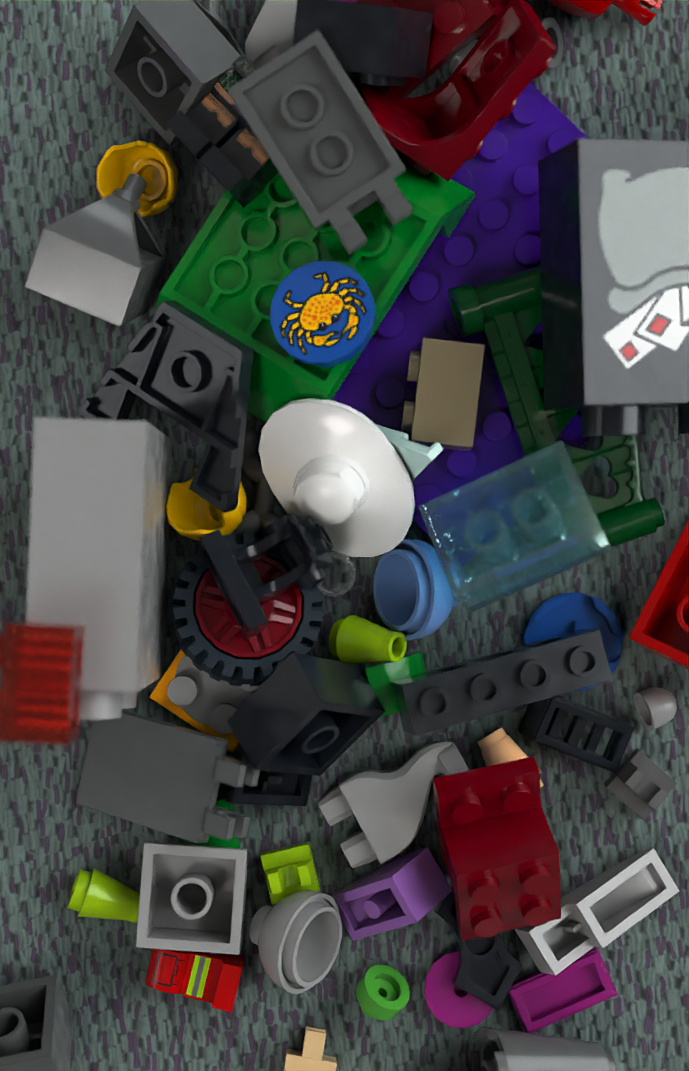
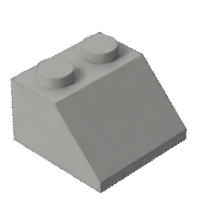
[136,841,248,955]

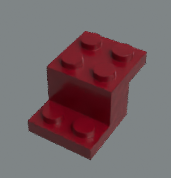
[433,756,561,941]

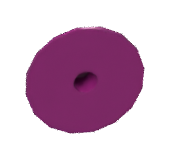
[424,951,493,1028]

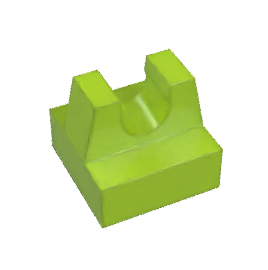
[260,841,321,905]

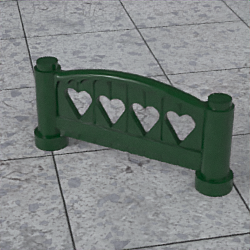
[448,265,665,578]

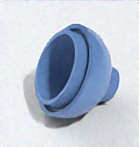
[373,539,465,641]

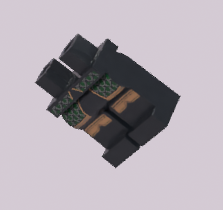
[165,45,282,208]

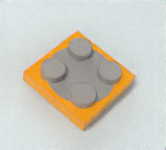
[149,649,261,752]

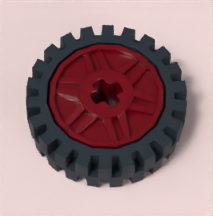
[172,532,323,687]

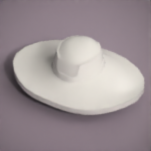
[258,398,415,557]

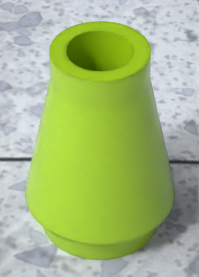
[329,615,407,664]
[66,868,140,923]

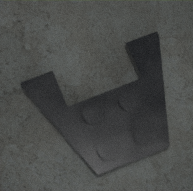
[78,300,254,512]

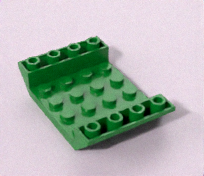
[156,147,476,423]

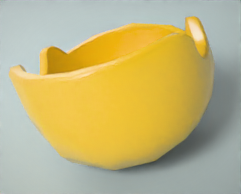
[96,140,179,218]
[165,468,247,541]

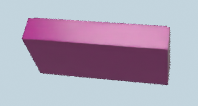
[508,947,618,1033]

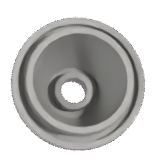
[249,890,342,994]

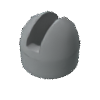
[634,687,677,730]

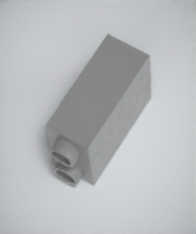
[23,417,172,720]

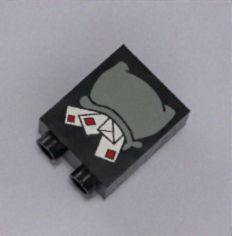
[538,138,689,437]

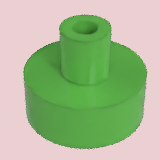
[356,965,410,1020]

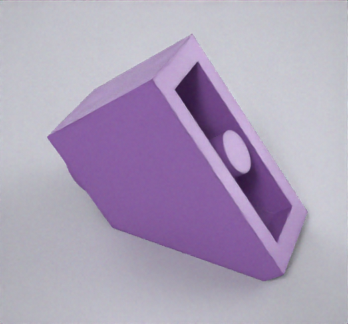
[331,847,452,941]

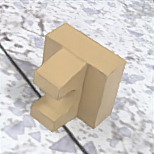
[283,1026,337,1071]

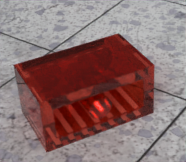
[0,621,85,745]

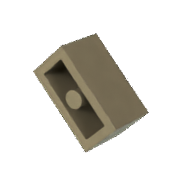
[401,338,485,451]

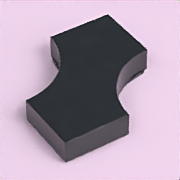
[434,882,522,1011]

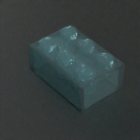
[418,440,613,613]

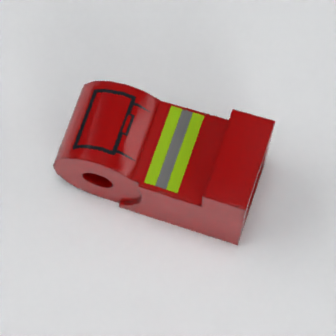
[145,949,246,1012]

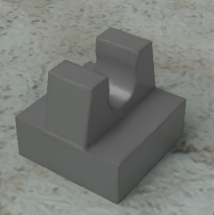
[604,748,677,821]

